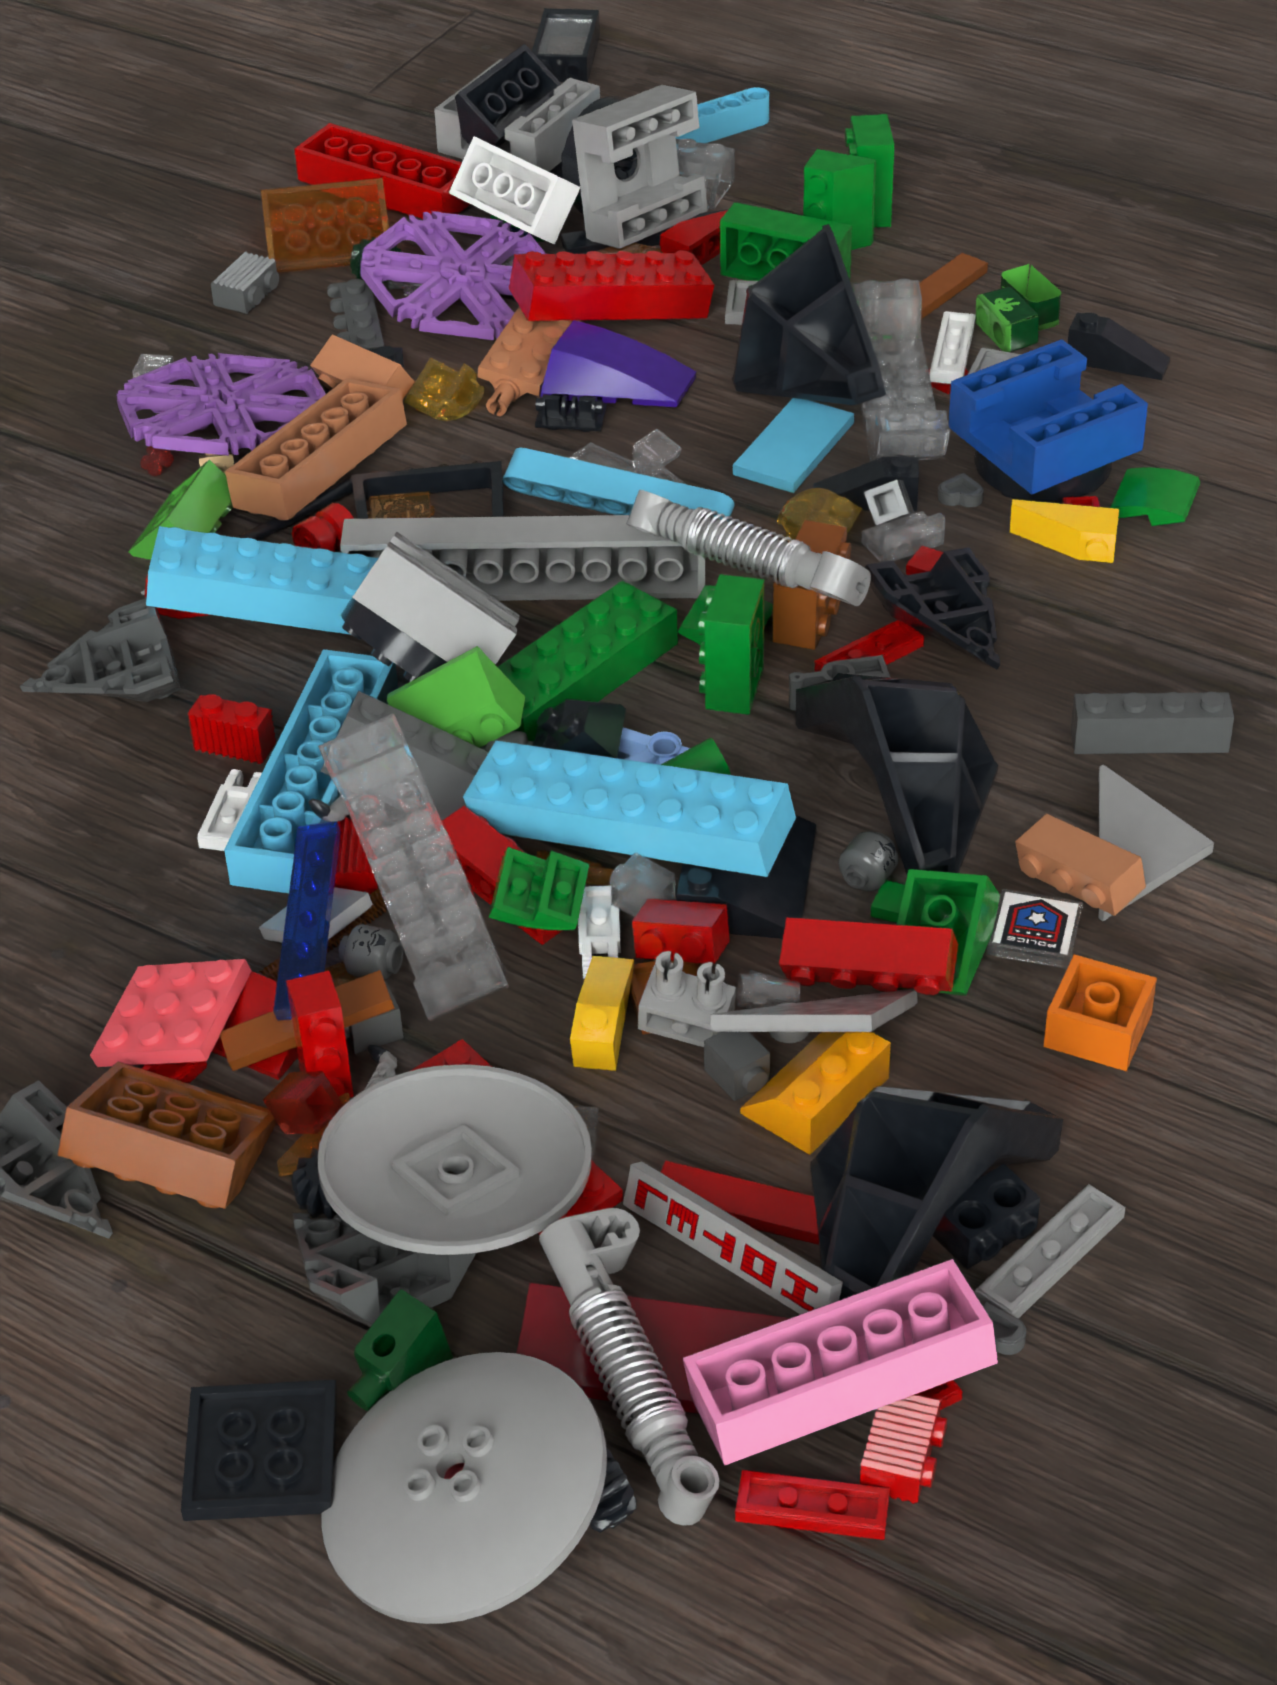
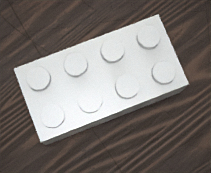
[449,137,580,245]

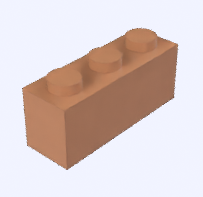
[310,334,415,399]
[1015,814,1146,916]

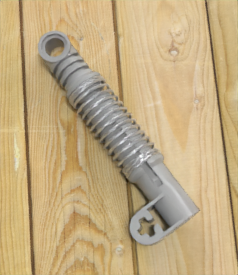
[626,490,871,606]
[539,1208,720,1526]

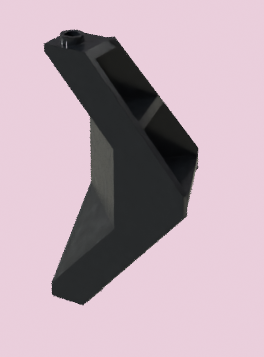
[732,224,886,405]
[795,673,998,875]
[810,1086,1063,1301]

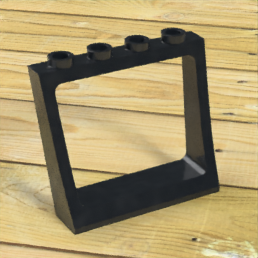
[351,461,504,519]

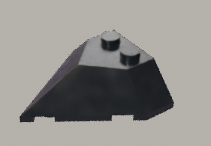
[865,547,1000,670]

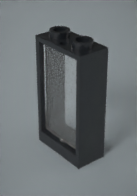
[532,8,600,83]

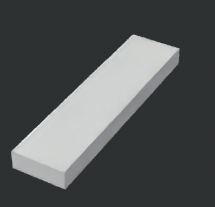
[929,311,976,384]

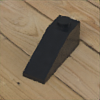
[1068,312,1170,380]
[813,455,919,511]

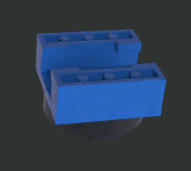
[948,339,1148,504]

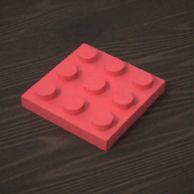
[90,959,252,1067]

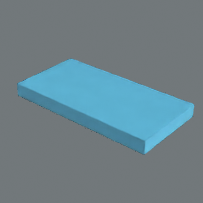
[733,398,854,493]

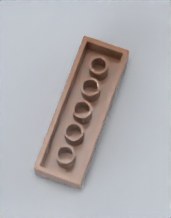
[225,378,407,520]

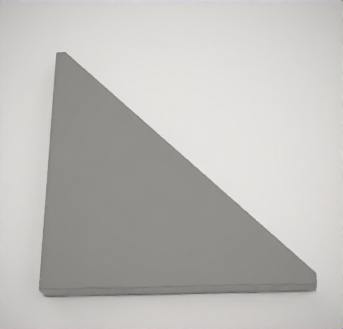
[1098,764,1214,921]
[710,989,918,1032]

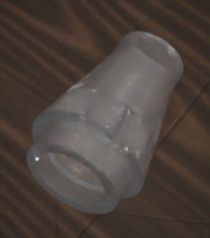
[736,970,800,1009]

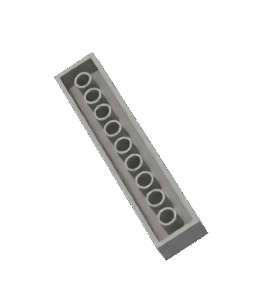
[340,515,705,601]

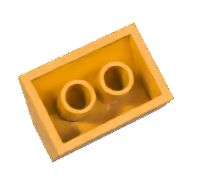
[740,1032,891,1155]

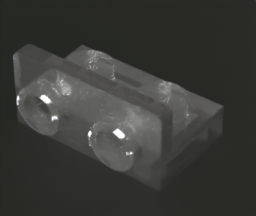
[862,511,945,562]

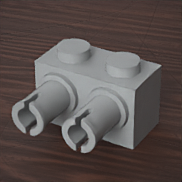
[638,951,736,1047]

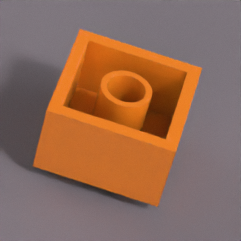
[1043,954,1157,1071]

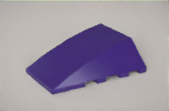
[540,320,696,407]

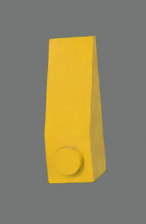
[1010,499,1119,563]
[570,956,634,1071]

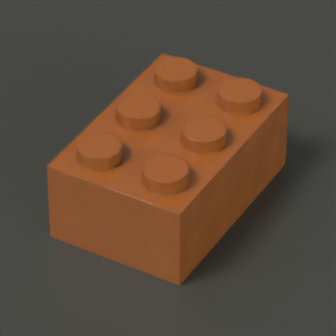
[773,520,851,650]

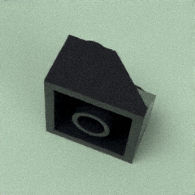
[532,699,626,758]

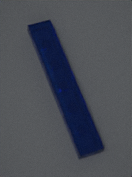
[273,821,341,1021]

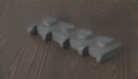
[327,279,384,350]

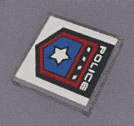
[987,889,1083,968]

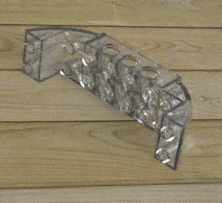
[853,279,950,461]
[318,713,510,1021]

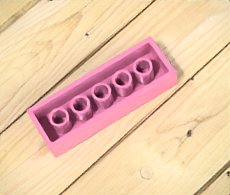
[683,1259,998,1466]

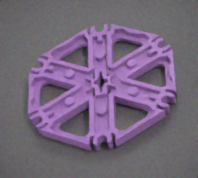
[360,211,546,340]
[116,353,326,456]

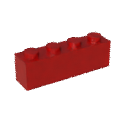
[429,806,563,945]
[779,917,958,995]

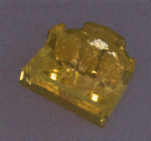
[405,357,484,421]
[777,488,862,542]

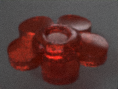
[140,446,174,477]

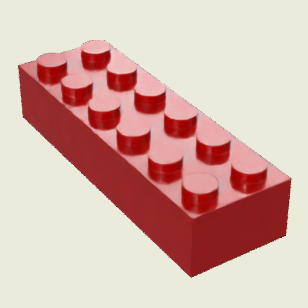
[294,123,470,219]
[509,251,715,321]

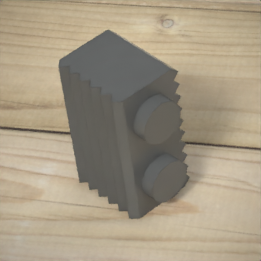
[211,251,279,314]

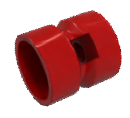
[292,503,354,552]

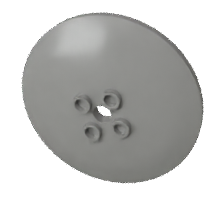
[318,1065,592,1255]
[321,1352,607,1624]

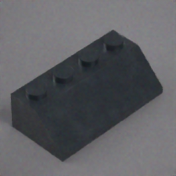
[455,44,561,147]

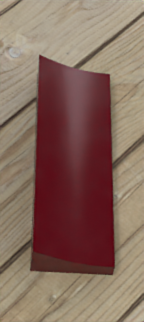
[516,1283,791,1414]

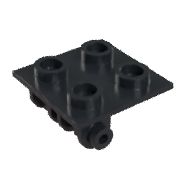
[535,394,607,432]

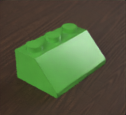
[128,460,233,560]
[387,646,525,748]

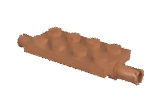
[477,307,584,416]

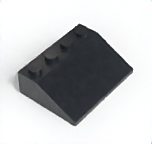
[676,815,816,939]

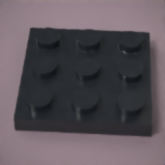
[181,1380,337,1521]

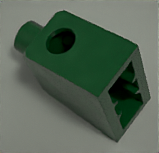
[347,1289,453,1411]

